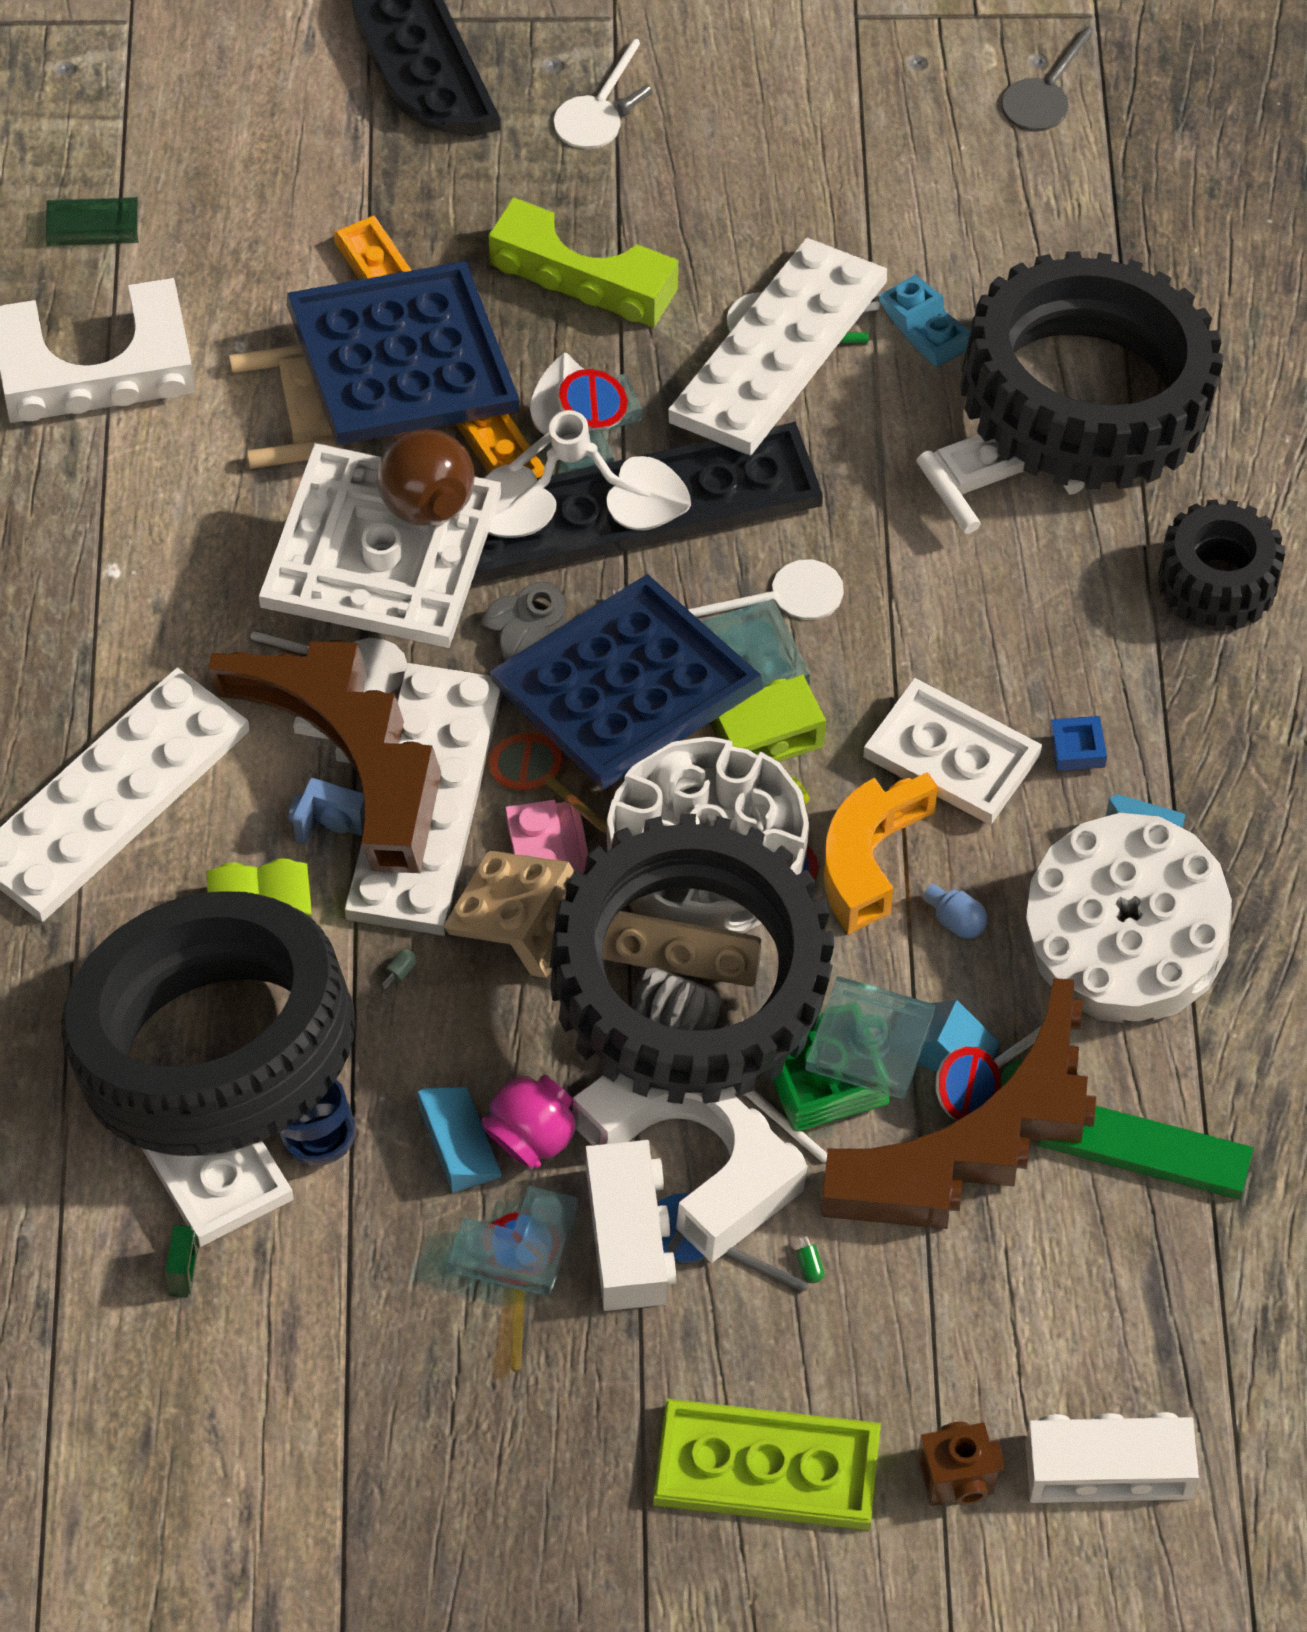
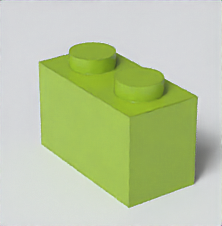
[711,675,826,762]

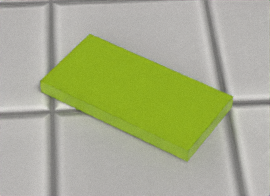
[653,1398,881,1531]

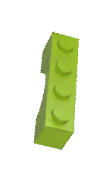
[489,197,679,328]

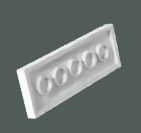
[668,238,887,456]
[345,663,502,936]
[0,668,250,923]

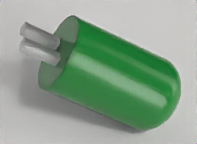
[796,1236,825,1283]

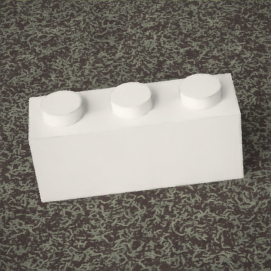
[586,1140,676,1311]
[1025,1412,1199,1503]

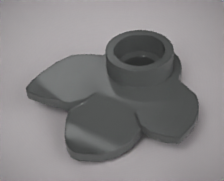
[482,582,569,661]

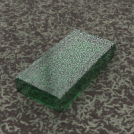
[46,197,139,246]

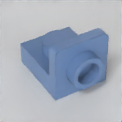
[288,777,365,844]

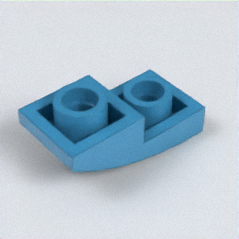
[879,275,970,367]

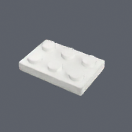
[863,678,1042,825]
[142,1141,294,1247]

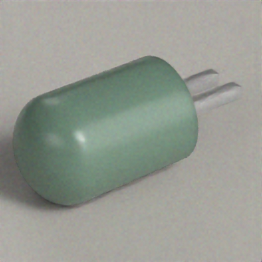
[382,950,417,989]

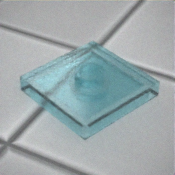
[805,976,936,1100]

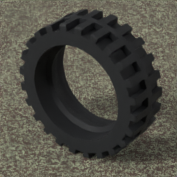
[960,251,1224,490]
[549,814,834,1104]

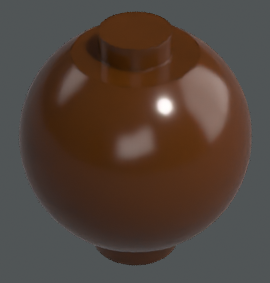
[377,429,475,527]

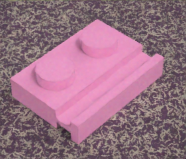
[506,796,588,874]

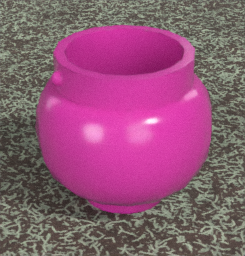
[481,1074,576,1170]

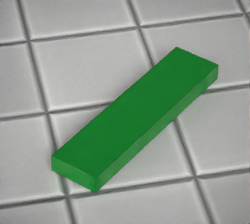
[1038,1106,1254,1200]

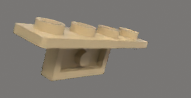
[603,911,762,987]

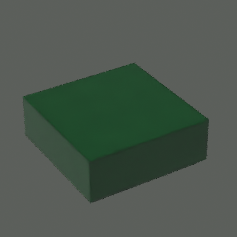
[165,1225,198,1298]

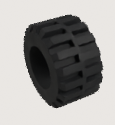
[1158,499,1285,631]

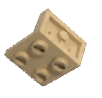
[444,851,574,978]

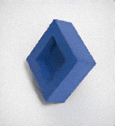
[1050,716,1107,771]

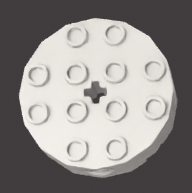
[607,737,809,934]
[1026,813,1232,1023]

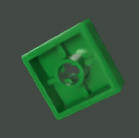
[772,1004,891,1131]

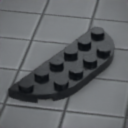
[352,0,501,136]

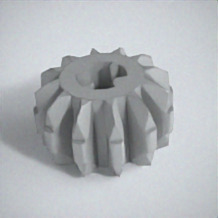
[631,967,722,1030]

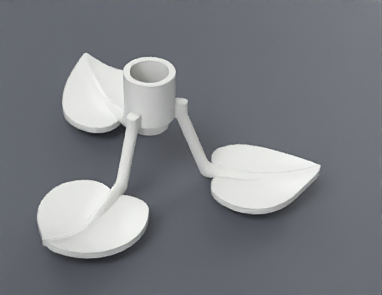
[484,353,691,538]

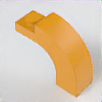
[824,772,938,935]

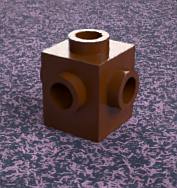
[917,1421,1004,1506]

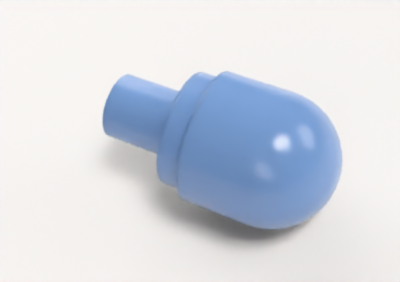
[923,883,988,939]

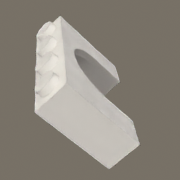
[0,278,195,423]
[572,1073,808,1263]

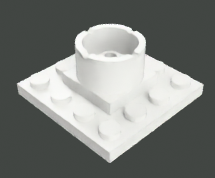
[259,443,501,648]

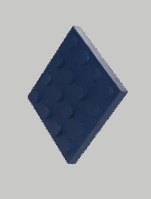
[287,261,520,446]
[490,574,764,790]

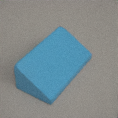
[417,1087,501,1193]

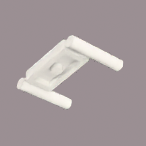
[916,434,1085,534]

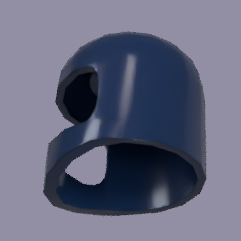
[279,1079,356,1166]

